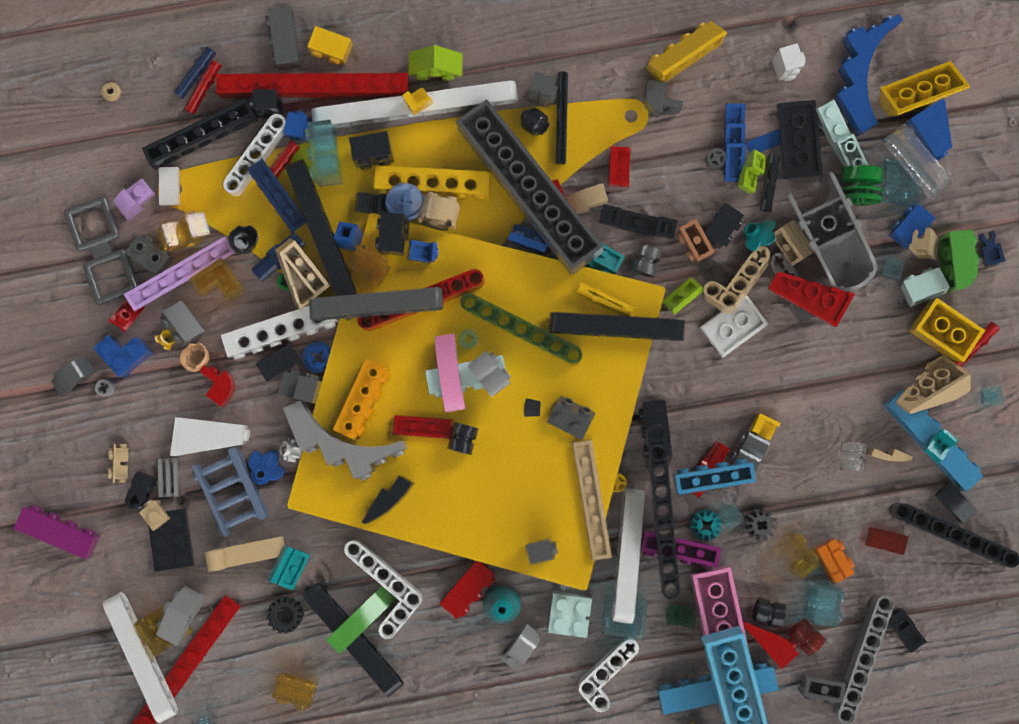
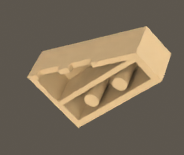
[275,238,330,310]

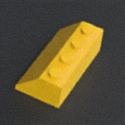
[647,21,727,83]
[879,61,970,116]

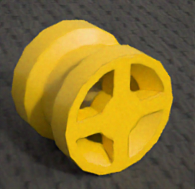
[613,473,627,492]

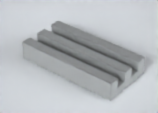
[158,458,180,497]

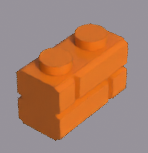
[812,538,855,584]

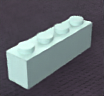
[425,355,506,398]

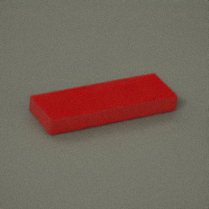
[393,415,453,439]

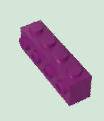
[13,504,100,559]
[640,530,722,569]

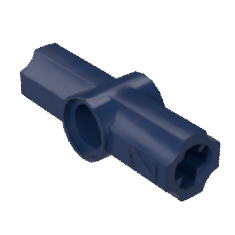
[251,232,306,282]

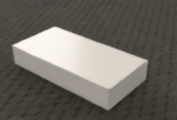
[159,167,180,206]

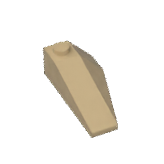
[896,355,971,414]

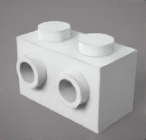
[772,43,805,82]

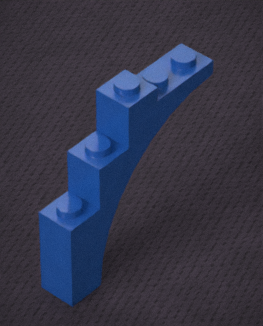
[834,14,903,137]

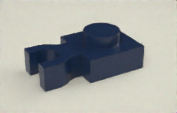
[978,231,1006,267]

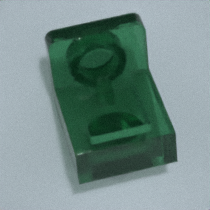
[665,604,697,628]

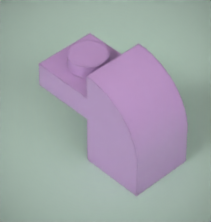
[114,178,155,221]

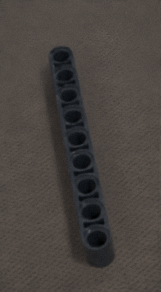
[285,159,358,321]
[646,422,680,600]

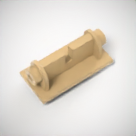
[107,444,129,483]

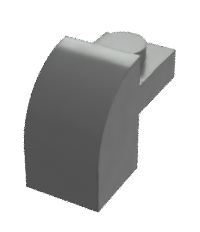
[643,80,683,118]
[51,356,96,397]

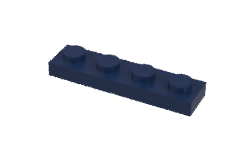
[246,158,307,233]

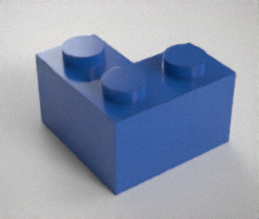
[93,335,154,378]

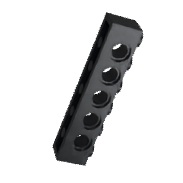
[142,98,258,170]

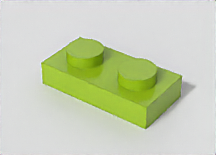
[662,277,704,315]

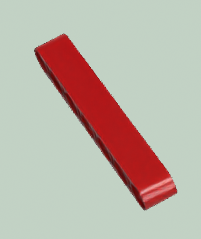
[357,269,485,331]

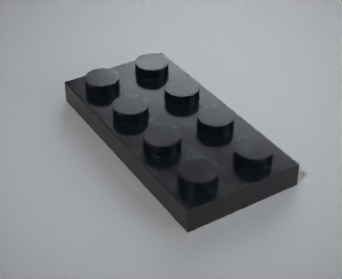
[776,100,823,179]

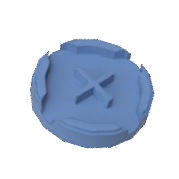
[386,183,423,221]

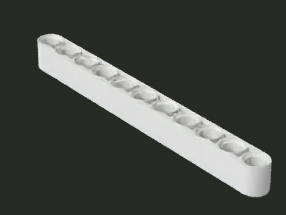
[311,81,518,130]

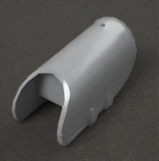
[787,171,878,291]

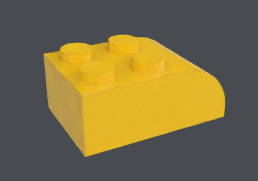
[909,298,985,363]

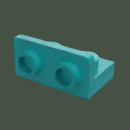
[584,242,625,274]

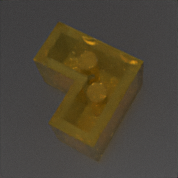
[156,211,210,252]
[189,257,247,302]

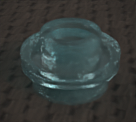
[459,329,478,349]

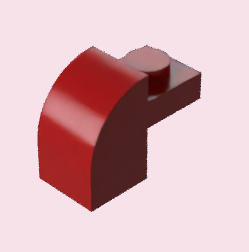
[199,365,235,407]

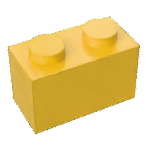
[307,26,353,65]

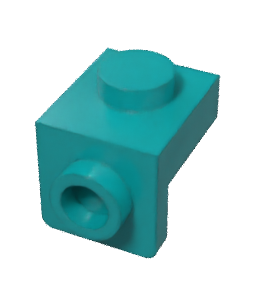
[923,428,958,463]

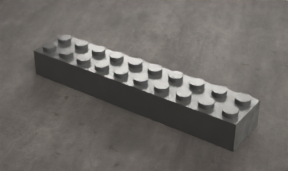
[456,99,603,276]

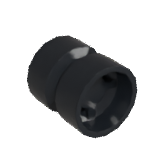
[447,422,479,455]
[752,597,786,629]

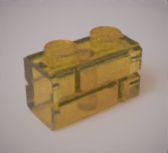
[272,672,318,710]

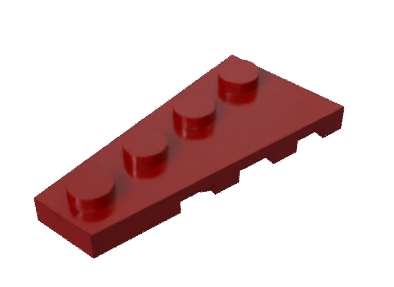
[767,271,855,328]

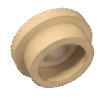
[102,82,121,102]

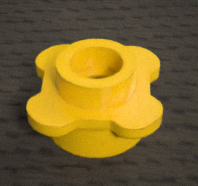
[155,329,174,350]

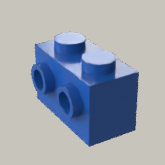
[889,203,936,250]

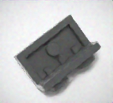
[547,396,595,440]

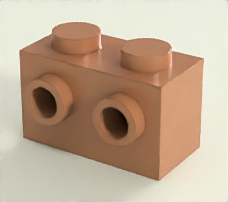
[676,219,715,264]

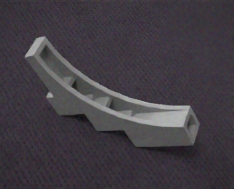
[283,400,408,481]

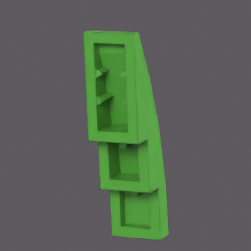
[326,586,396,654]

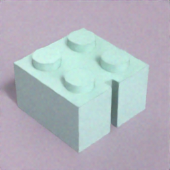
[547,591,592,638]

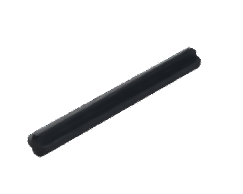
[556,71,568,165]

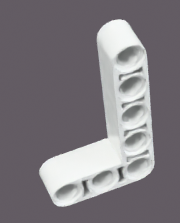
[344,539,422,639]

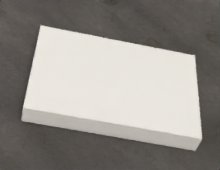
[699,295,769,358]

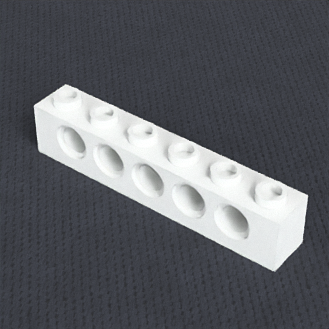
[221,306,339,360]

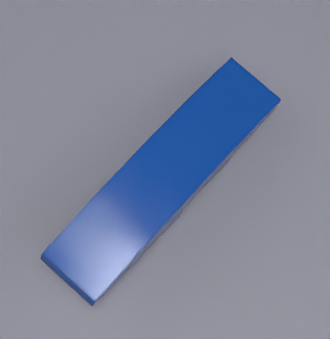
[724,103,746,182]

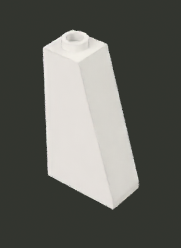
[170,417,250,456]

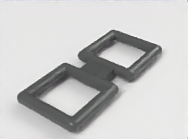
[64,196,138,305]

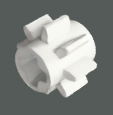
[280,438,302,463]

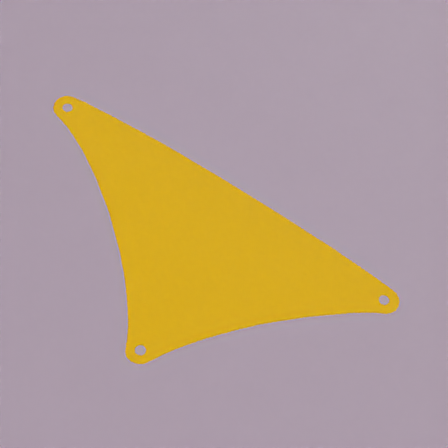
[158,99,649,298]

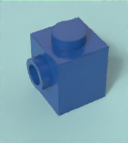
[283,110,311,142]
[333,221,363,252]

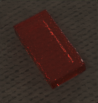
[865,527,909,555]

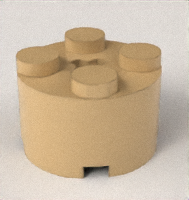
[418,192,460,231]

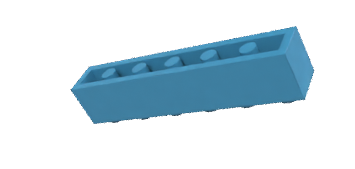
[883,389,983,492]
[657,662,778,715]

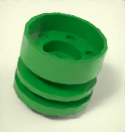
[841,165,883,206]

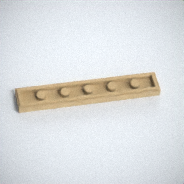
[572,440,612,561]

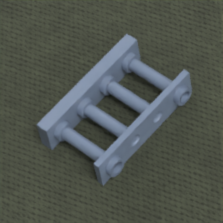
[192,447,270,537]

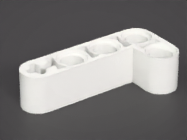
[578,636,639,712]

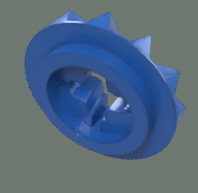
[303,342,331,373]

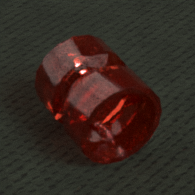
[788,618,826,656]

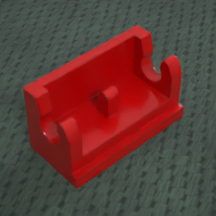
[608,146,631,188]

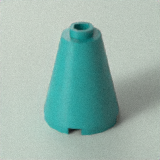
[483,585,521,624]

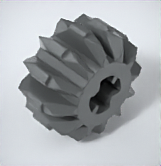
[744,508,777,541]

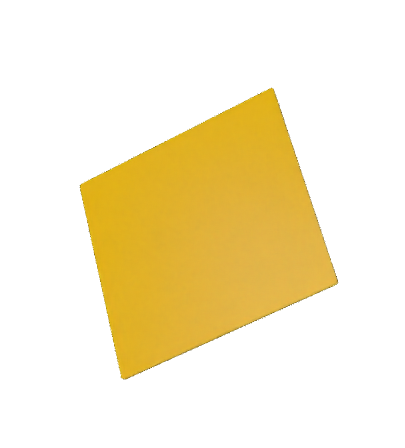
[287,213,665,590]

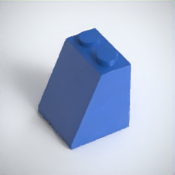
[899,99,952,165]

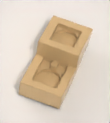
[566,183,608,214]
[866,448,913,462]

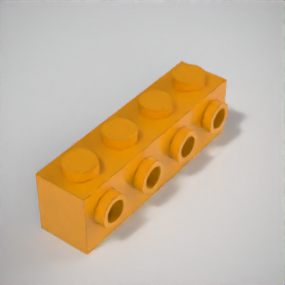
[333,359,390,440]

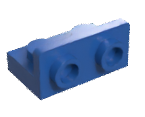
[508,224,547,255]

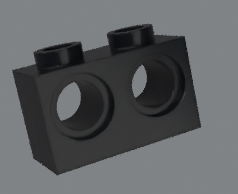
[250,89,283,118]

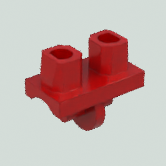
[108,299,145,333]

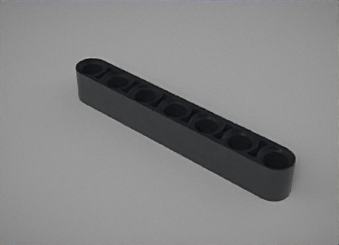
[549,312,685,341]
[889,502,1019,568]
[303,582,404,697]

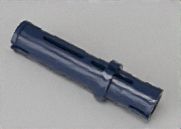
[173,46,217,99]

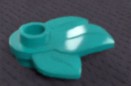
[744,220,776,251]

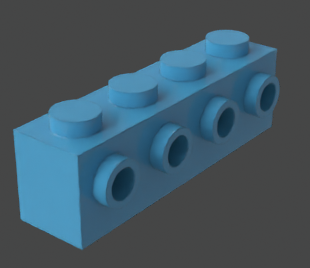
[672,459,756,495]

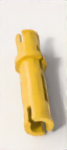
[576,282,635,316]

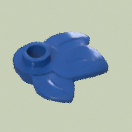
[249,450,286,485]

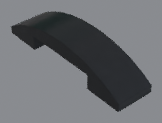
[599,204,678,239]

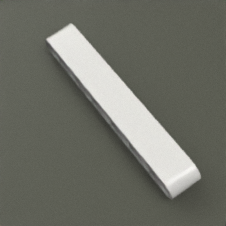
[611,488,645,624]
[103,592,178,723]

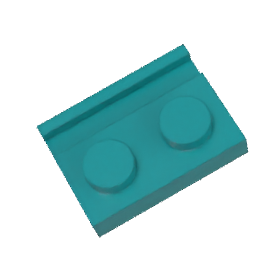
[267,545,310,590]

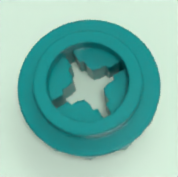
[691,510,722,541]

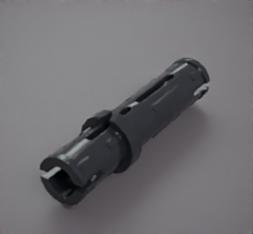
[760,153,781,212]

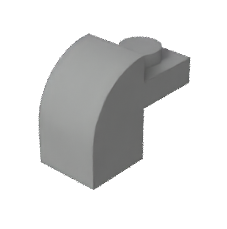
[501,624,543,671]

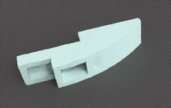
[815,100,868,167]

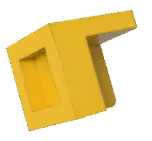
[402,88,433,115]
[749,413,781,440]

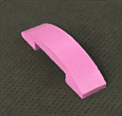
[435,333,465,412]

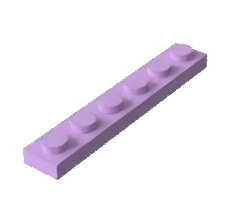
[124,236,236,312]

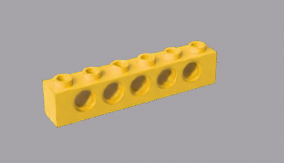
[374,166,490,200]

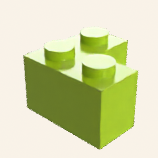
[409,45,463,81]

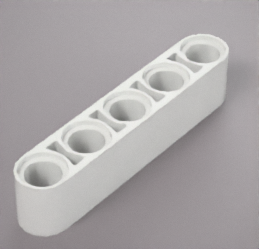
[223,114,286,196]

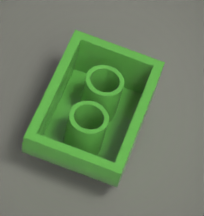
[938,229,979,294]

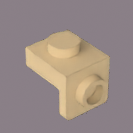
[139,500,170,531]

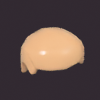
[180,342,209,372]

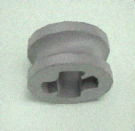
[95,379,115,397]

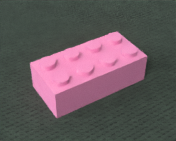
[689,565,748,645]

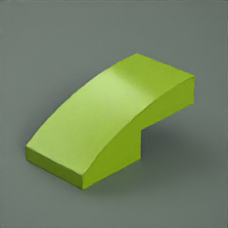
[737,149,767,194]

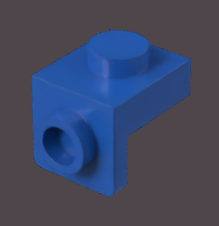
[407,240,439,263]

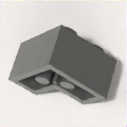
[278,369,322,404]

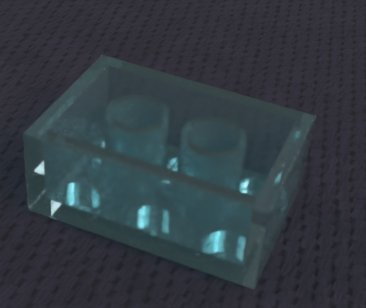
[305,120,342,187]

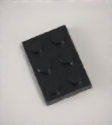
[148,508,195,572]

